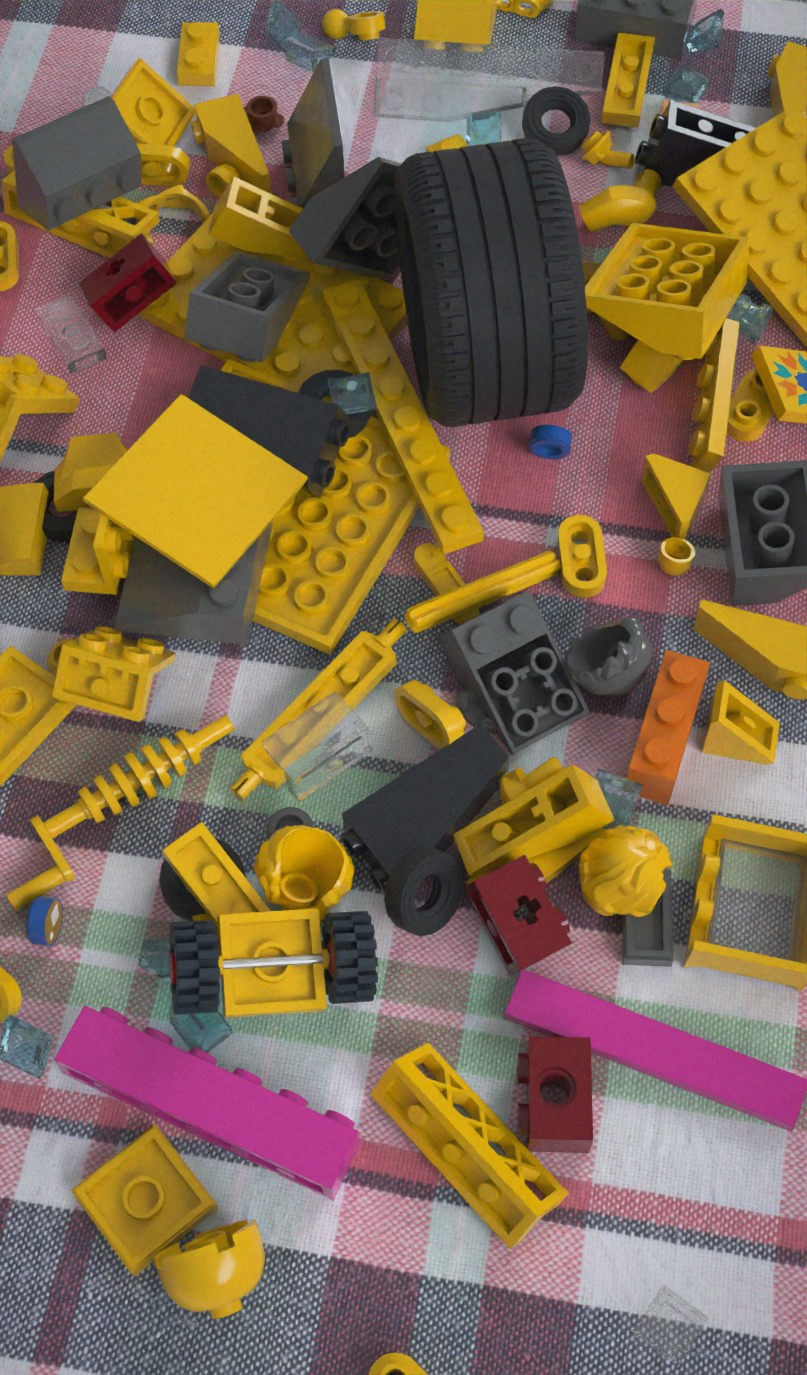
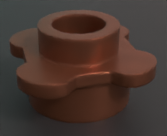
[244,96,284,134]

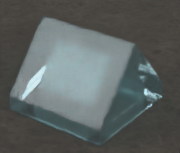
[466,112,502,146]
[169,1004,234,1053]

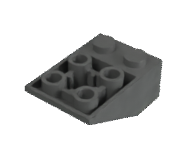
[437,590,590,754]

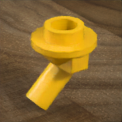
[580,130,635,169]
[499,756,564,804]

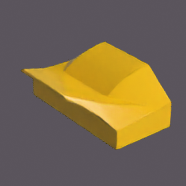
[54,433,127,512]

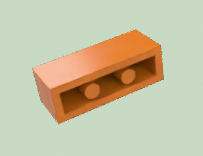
[623,650,711,806]

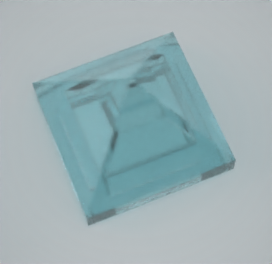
[265,0,301,51]
[684,9,725,53]
[661,67,711,104]
[327,372,377,414]
[595,769,643,827]
[138,938,171,983]
[0,1015,53,1079]

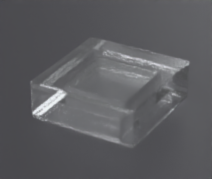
[632,1284,709,1366]

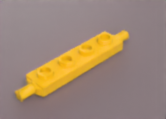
[229,618,407,802]

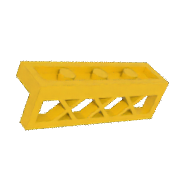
[1,170,159,258]
[370,1043,569,1249]

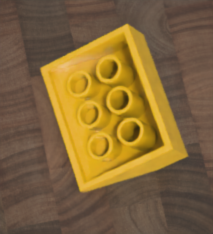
[585,223,750,360]

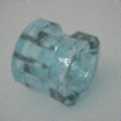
[728,294,773,345]

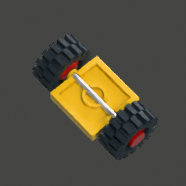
[169,908,378,1019]

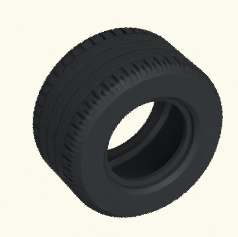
[394,138,588,427]

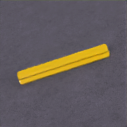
[404,551,561,633]

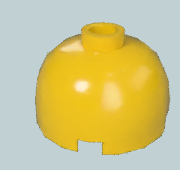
[153,1219,265,1319]

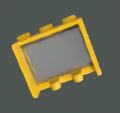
[683,814,807,991]

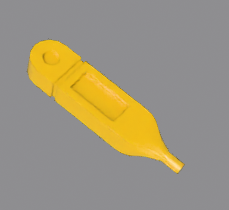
[414,543,480,624]

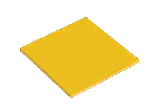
[83,394,308,589]

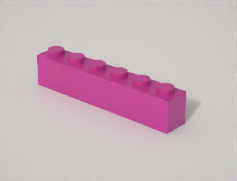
[54,1005,360,1201]

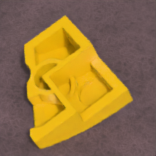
[0,483,49,576]

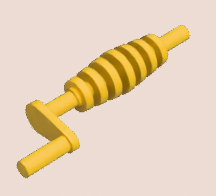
[6,714,235,911]

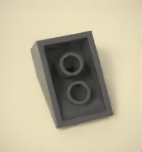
[184,250,310,363]

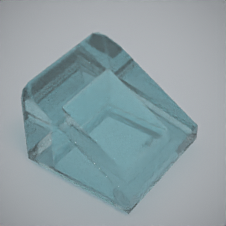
[284,34,336,73]

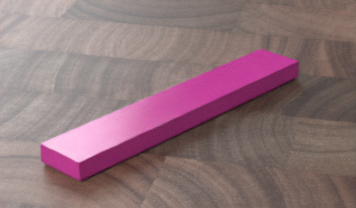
[504,969,807,1132]

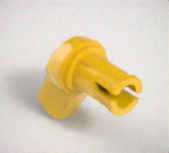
[578,169,661,232]

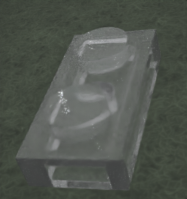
[35,293,107,374]

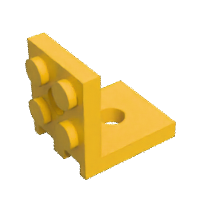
[0,354,81,463]

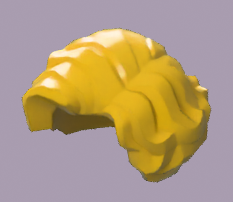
[254,824,355,923]
[578,825,673,917]

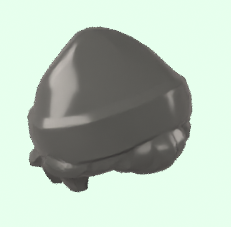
[565,618,654,696]

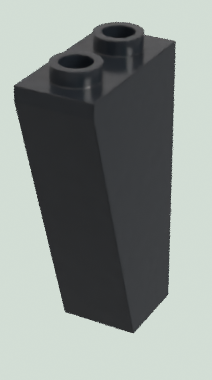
[635,100,756,186]
[188,365,351,499]
[341,724,509,895]

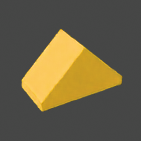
[641,453,711,540]
[702,680,780,765]

